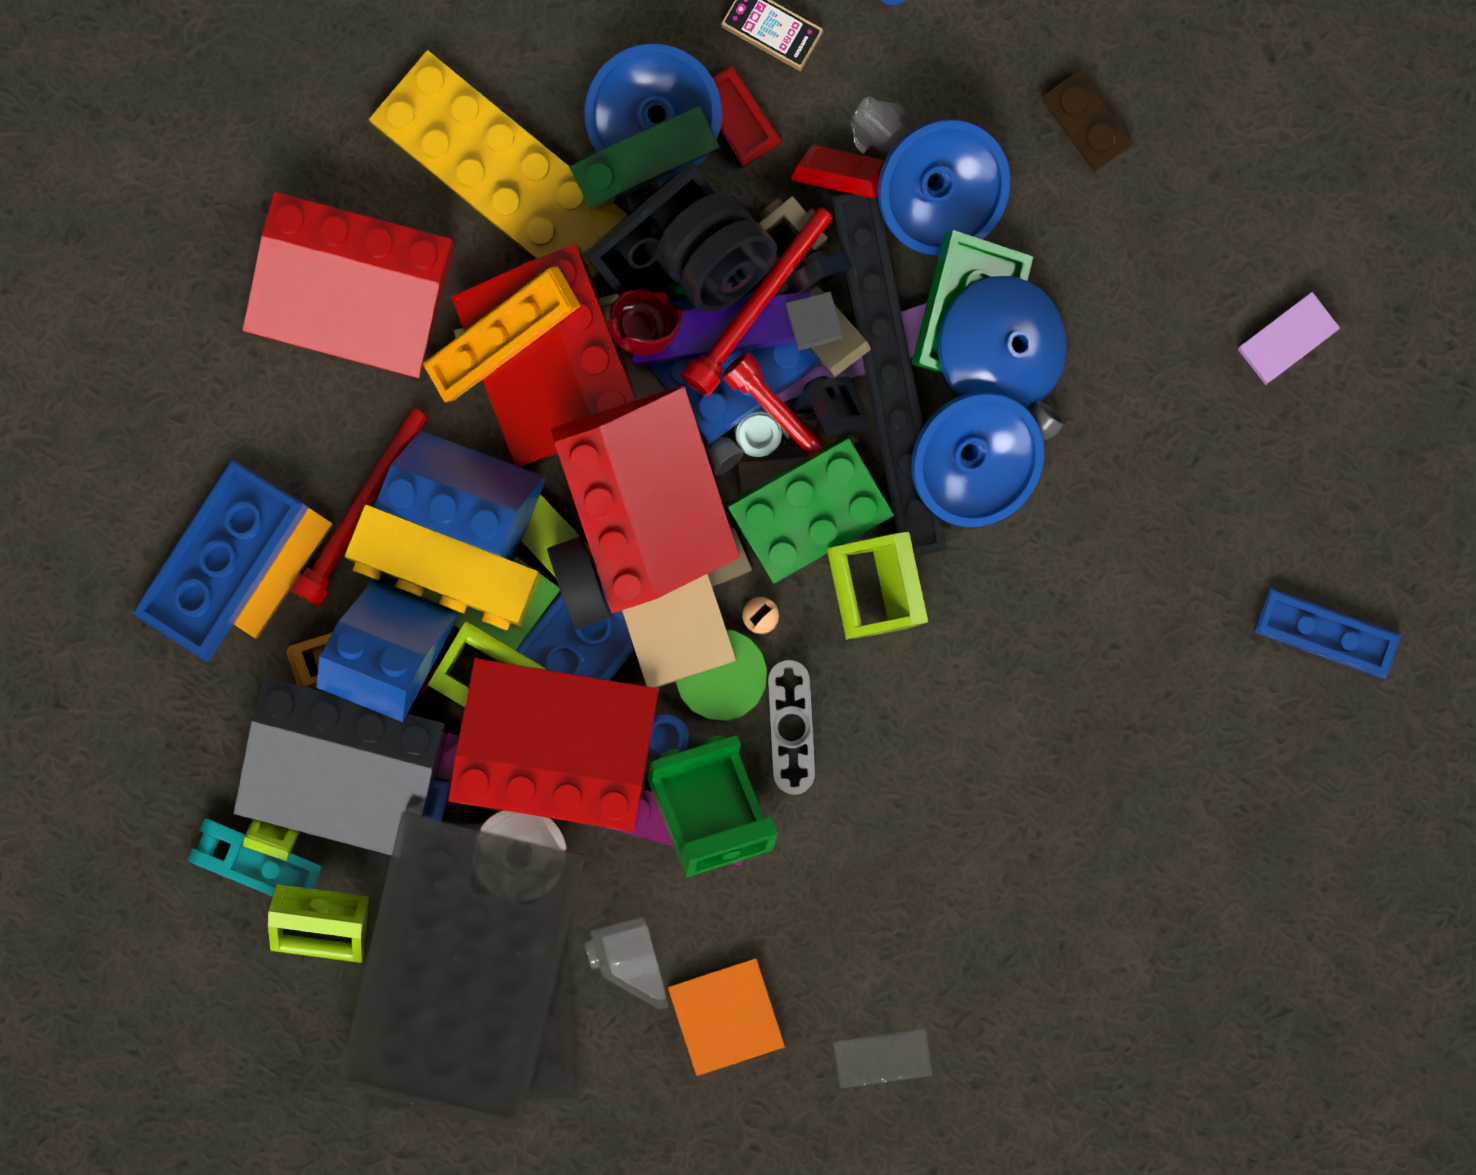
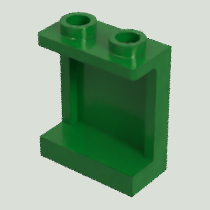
[647,736,778,878]

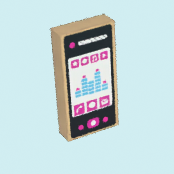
[721,0,823,72]

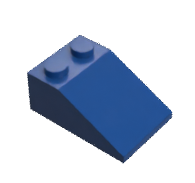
[317,579,459,722]

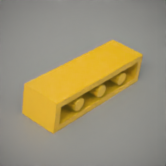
[345,504,541,631]

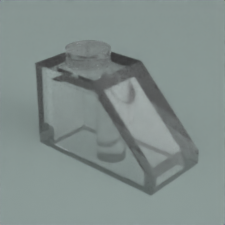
[585,916,670,1009]

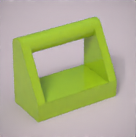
[827,532,928,640]
[428,621,546,707]
[268,884,369,963]

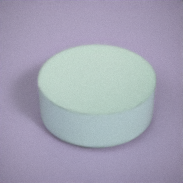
[734,409,782,457]

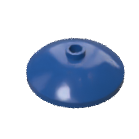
[585,44,722,183]
[878,118,1010,256]
[938,276,1067,409]
[911,392,1044,527]

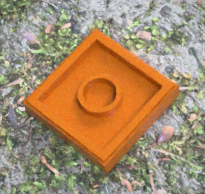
[668,958,785,1076]

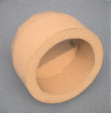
[742,597,779,634]

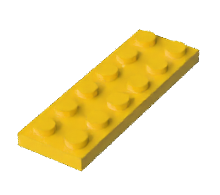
[369,50,628,279]

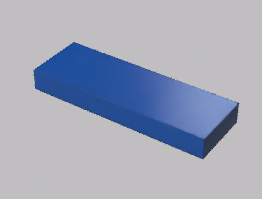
[1254,588,1401,679]

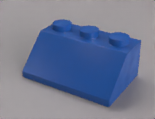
[374,430,546,561]

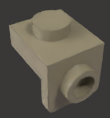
[758,196,829,254]

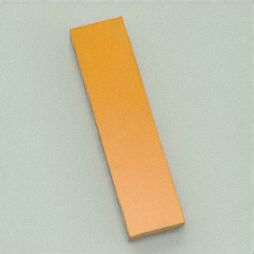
[423,266,581,403]

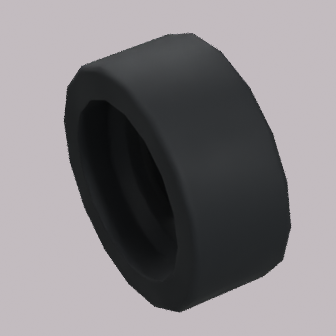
[547,536,610,630]

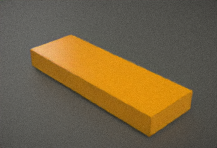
[234,508,333,639]

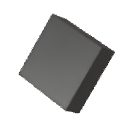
[786,291,843,351]

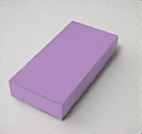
[1238,292,1340,385]

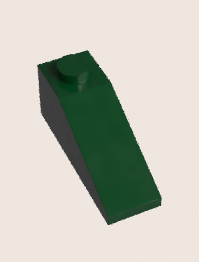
[569,106,721,210]

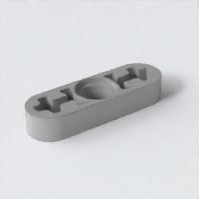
[768,660,815,795]

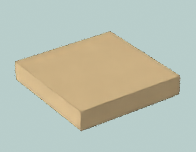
[622,574,736,688]

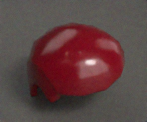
[608,288,682,357]

